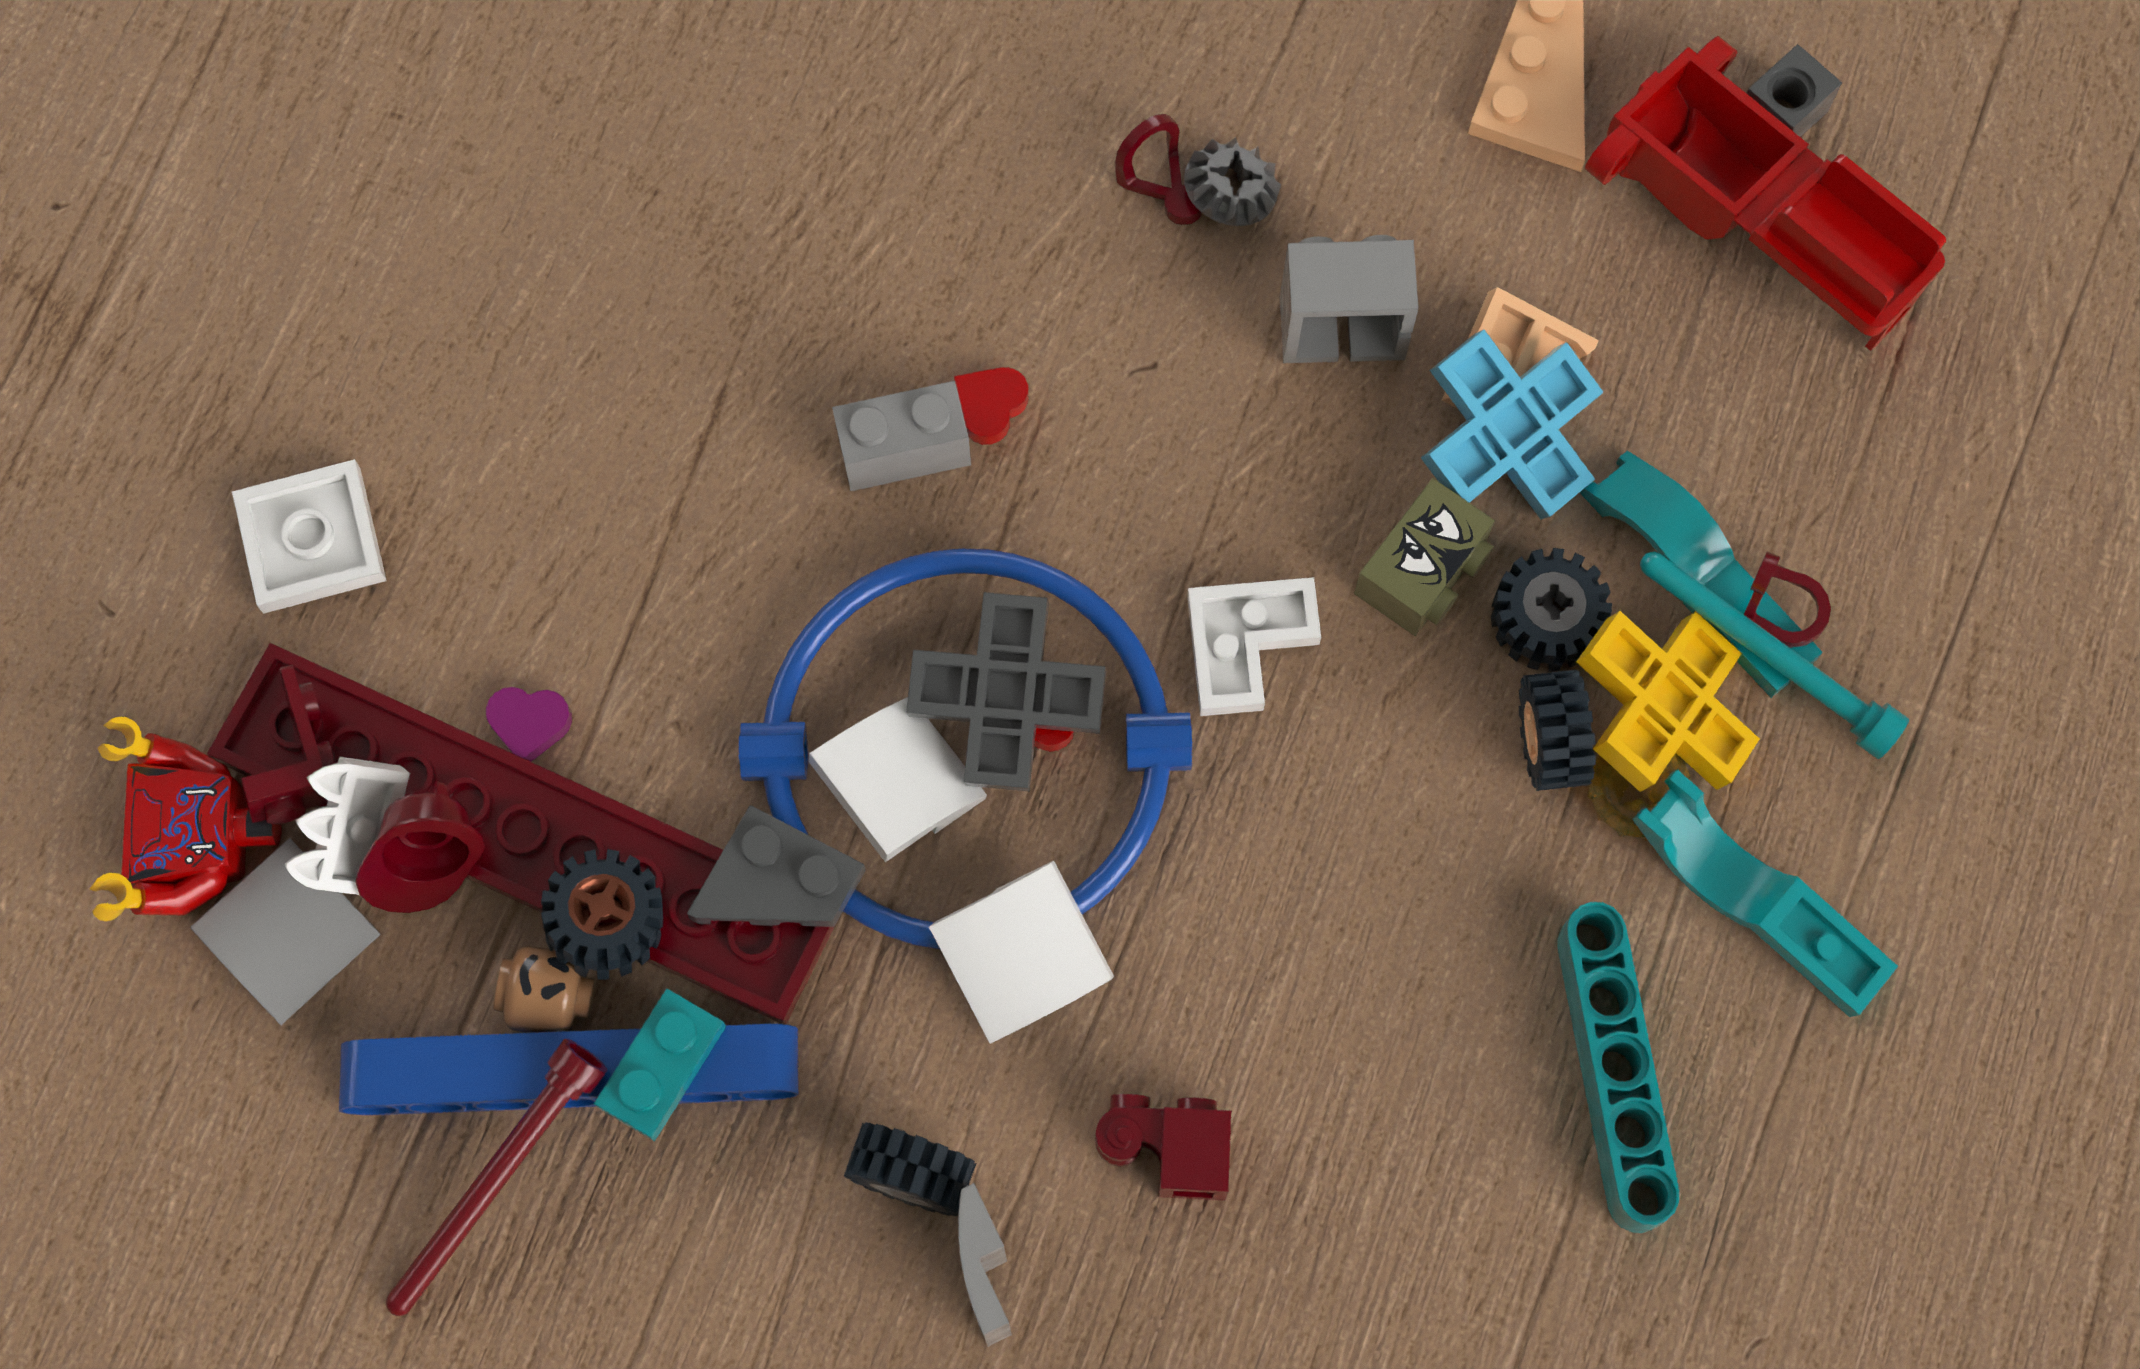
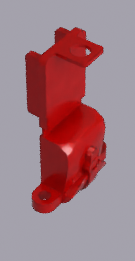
[1584,36,1946,351]

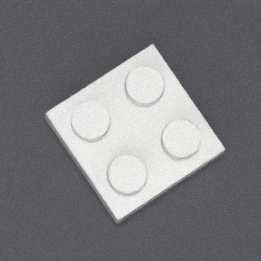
[232,459,387,614]

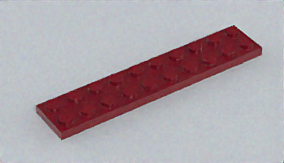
[207,643,836,1025]

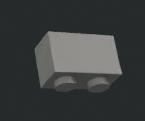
[832,381,971,492]

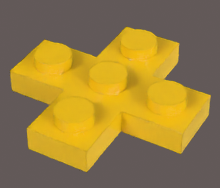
[1576,611,1760,792]

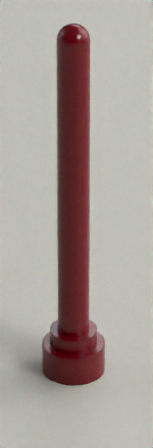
[386,1039,608,1316]

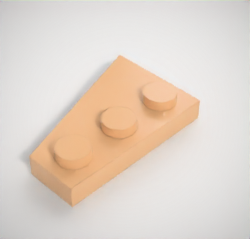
[1468,0,1585,172]

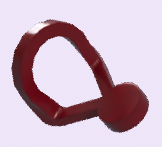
[1115,114,1202,225]
[1744,551,1831,648]

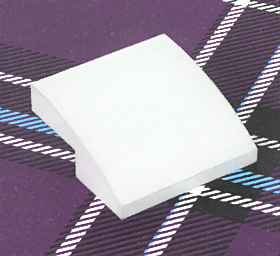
[808,697,987,862]
[929,861,1114,1044]

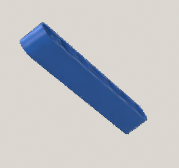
[339,1024,799,1115]

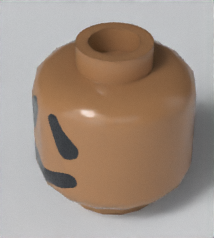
[494,946,595,1033]

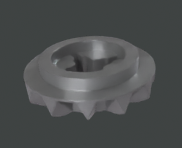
[1184,137,1281,226]

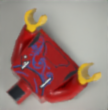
[90,717,282,922]

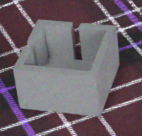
[1280,235,1418,363]

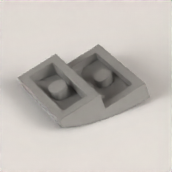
[190,838,381,1025]
[958,1183,1012,1347]

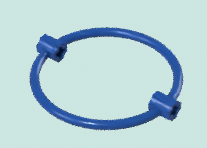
[739,548,1192,950]

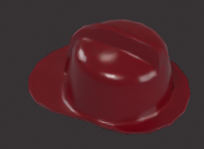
[355,781,485,913]

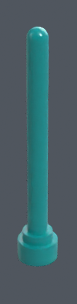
[1640,552,1909,759]

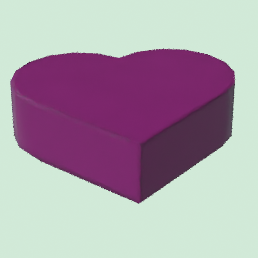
[485,687,572,762]

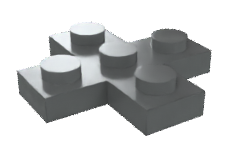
[906,592,1106,792]

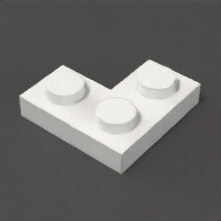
[1187,577,1321,716]

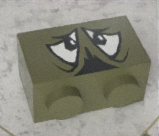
[1354,478,1495,636]

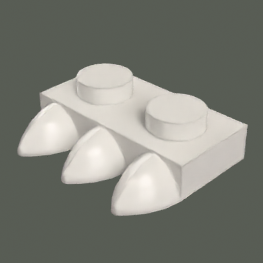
[285,757,410,895]

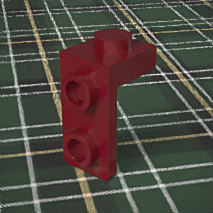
[241,665,335,824]

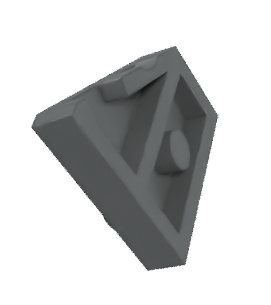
[687,805,866,927]

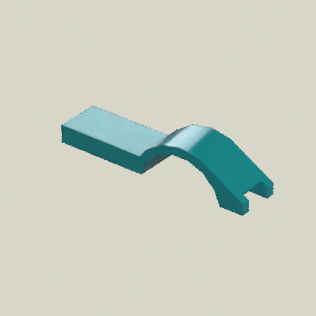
[1579,450,1823,698]
[1632,769,1898,1017]

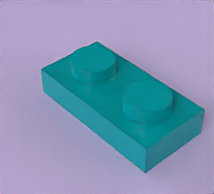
[594,988,726,1142]

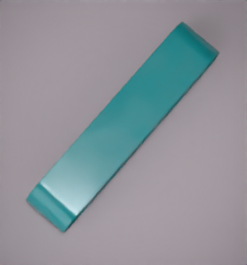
[1557,902,1679,1233]

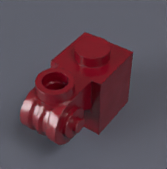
[1095,1094,1232,1201]

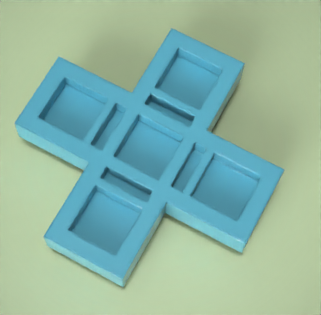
[1421,330,1604,519]

